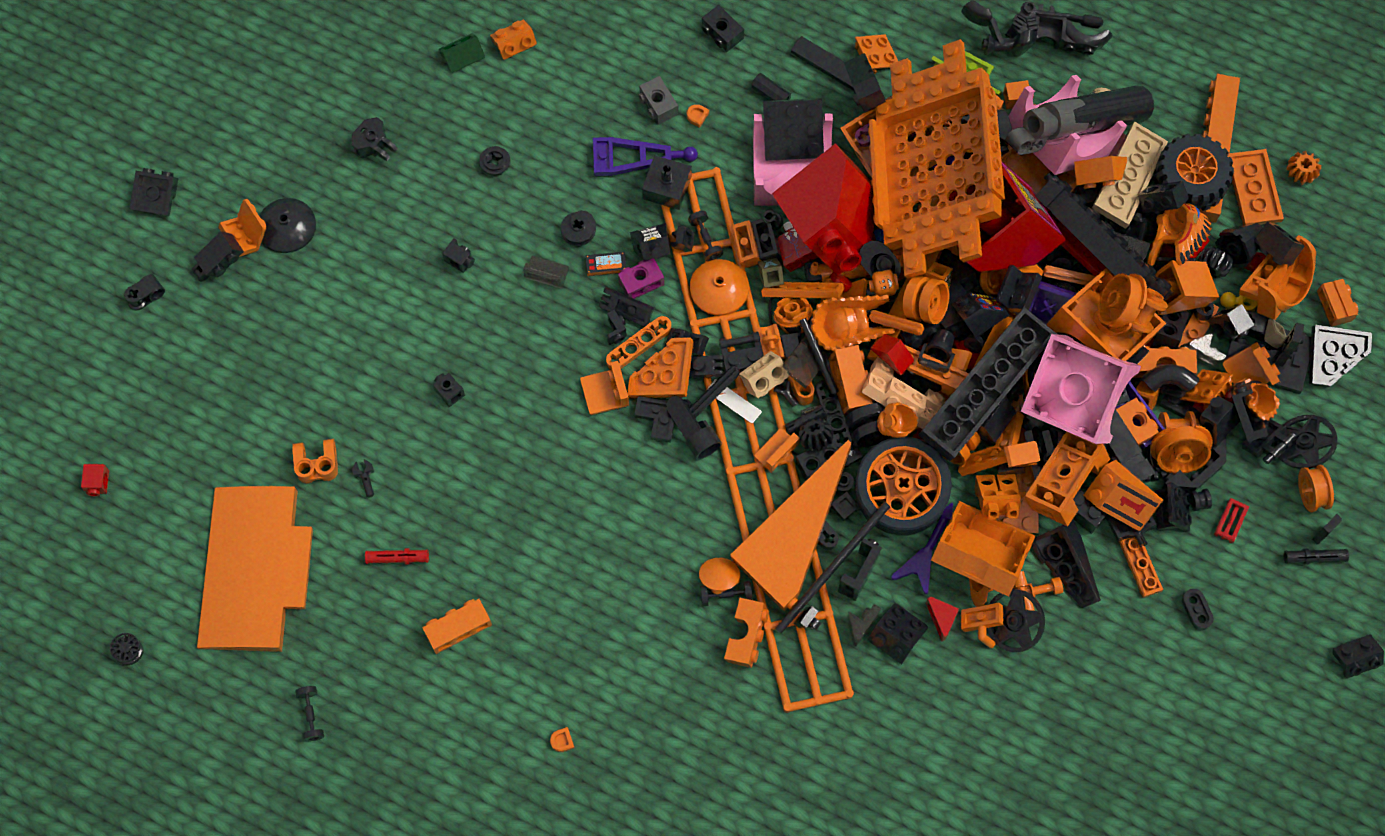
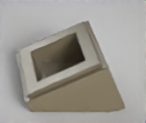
[1264,318,1287,349]

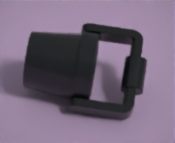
[918,329,955,373]

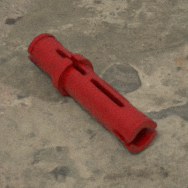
[365,548,429,565]

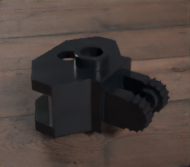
[352,117,398,161]

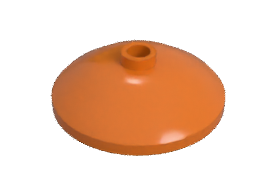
[690,259,749,316]

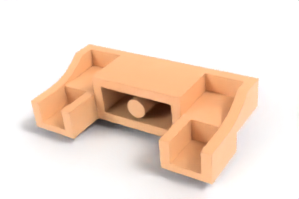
[862,357,946,429]

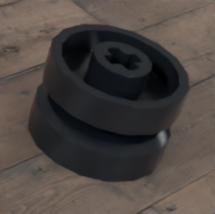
[845,403,892,448]

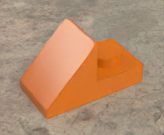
[1004,441,1040,467]

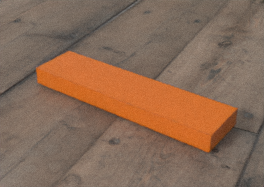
[761,282,844,298]

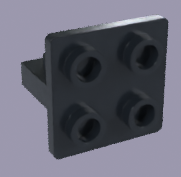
[996,265,1042,317]
[1155,482,1192,532]

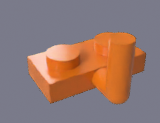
[961,603,1003,648]

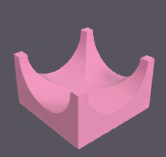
[1008,75,1127,175]
[753,114,833,206]
[1021,334,1141,444]

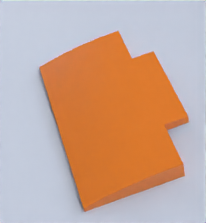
[197,486,313,652]

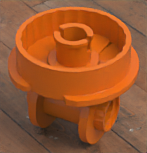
[1098,273,1168,334]
[1150,411,1213,474]

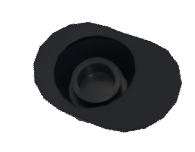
[859,241,901,279]

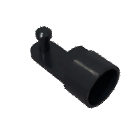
[667,396,722,460]

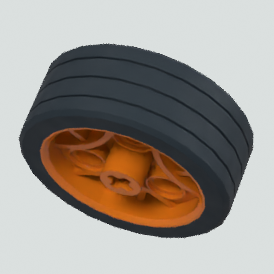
[855,437,952,535]

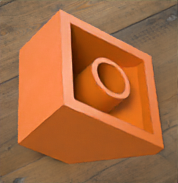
[1074,156,1127,189]

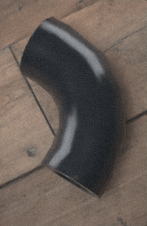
[1141,364,1199,393]

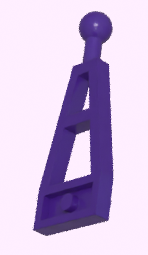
[593,137,698,176]

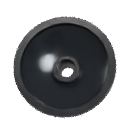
[259,198,316,253]

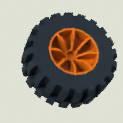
[1154,134,1234,211]

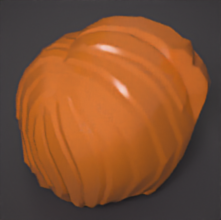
[877,402,918,438]

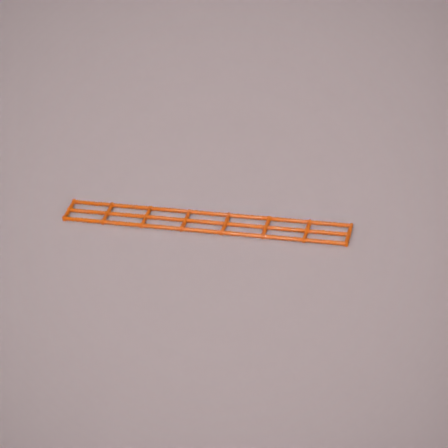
[661,167,854,713]

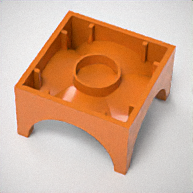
[1047,268,1166,361]

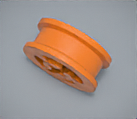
[1298,465,1334,512]

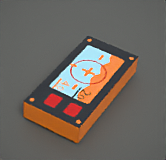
[586,252,626,276]

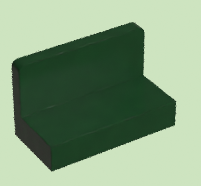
[439,33,485,73]

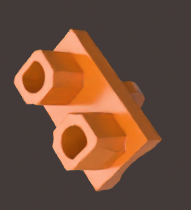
[757,323,785,359]

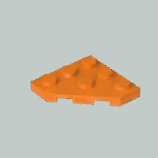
[627,337,693,398]

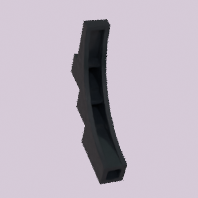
[901,249,977,349]

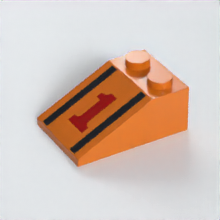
[1083,460,1163,531]

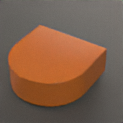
[687,105,709,128]
[550,727,574,752]

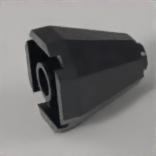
[1215,223,1263,268]

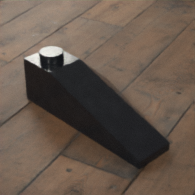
[1032,520,1101,608]

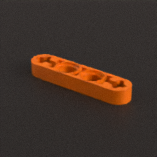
[606,316,671,370]

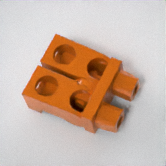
[975,474,1021,520]

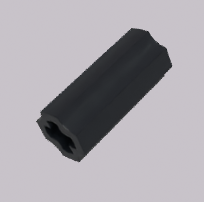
[751,73,791,101]

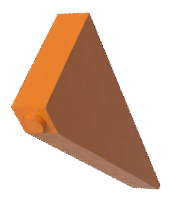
[730,440,851,611]

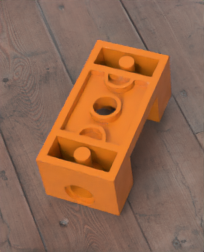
[1025,431,1110,527]

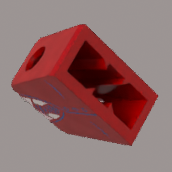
[778,221,818,272]

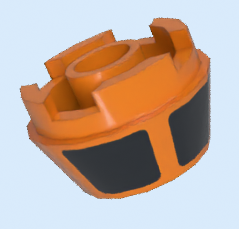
[774,297,812,334]

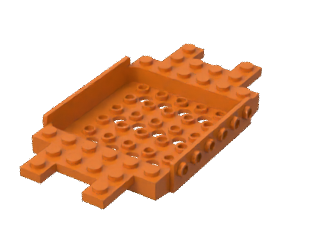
[868,39,1005,279]

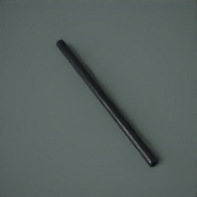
[775,502,890,633]

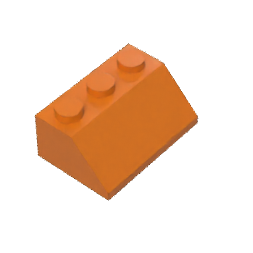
[828,345,874,416]

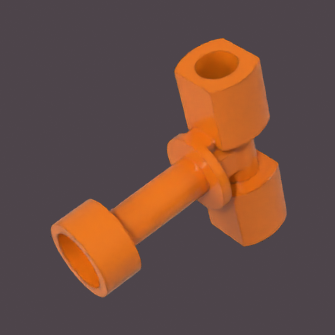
[1013,571,1063,611]

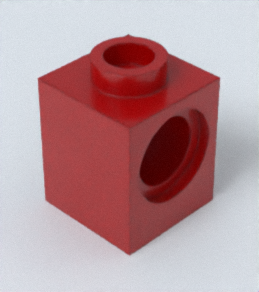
[81,464,109,496]

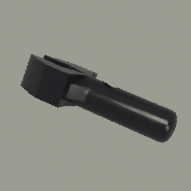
[352,459,374,498]

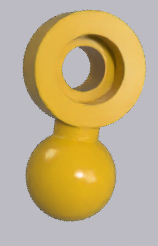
[1220,292,1257,312]

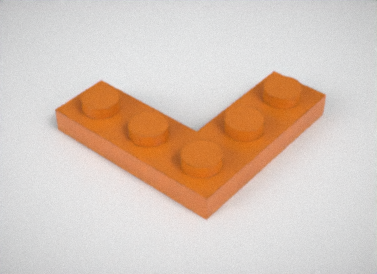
[958,411,1024,476]

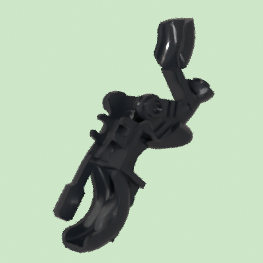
[961,0,1113,56]

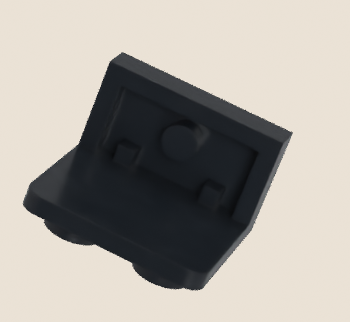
[868,604,928,665]

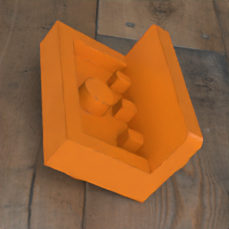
[490,19,537,60]

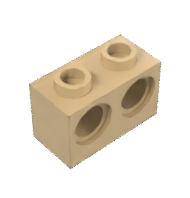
[739,351,790,398]

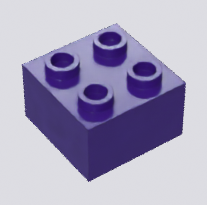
[1029,281,1077,334]

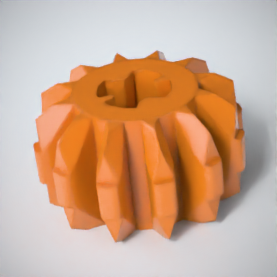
[1286,150,1322,185]

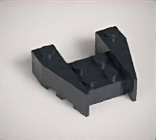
[844,53,886,112]

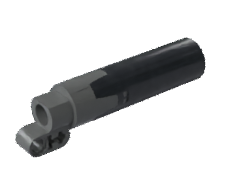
[1006,85,1154,155]

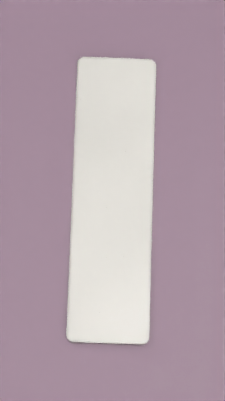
[707,379,762,423]

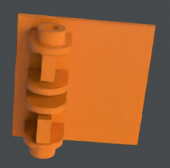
[855,34,898,74]
[1180,369,1233,410]

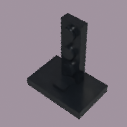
[1266,322,1311,394]

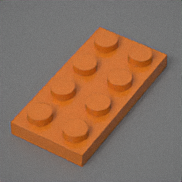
[1229,149,1284,225]

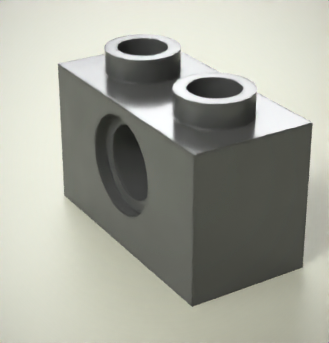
[638,76,678,125]

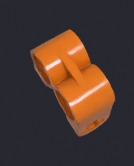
[292,439,338,484]

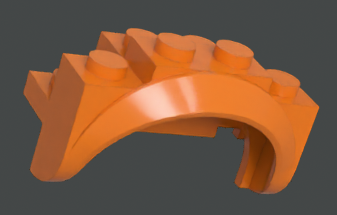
[1239,235,1316,320]

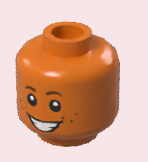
[868,270,899,296]

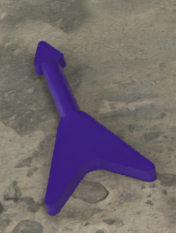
[891,503,953,595]

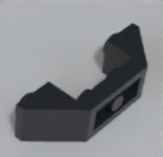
[1161,438,1226,493]

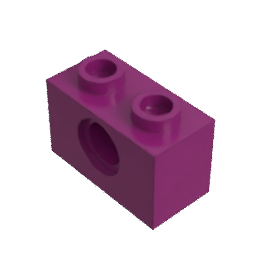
[618,258,664,299]

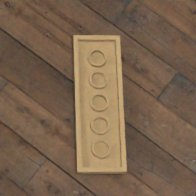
[1092,122,1168,229]

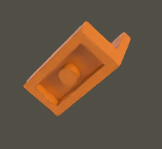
[754,428,800,473]

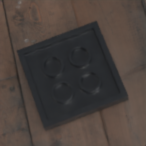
[763,98,824,161]

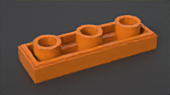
[1119,537,1163,598]

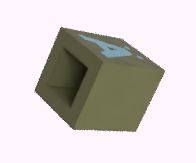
[758,258,784,288]

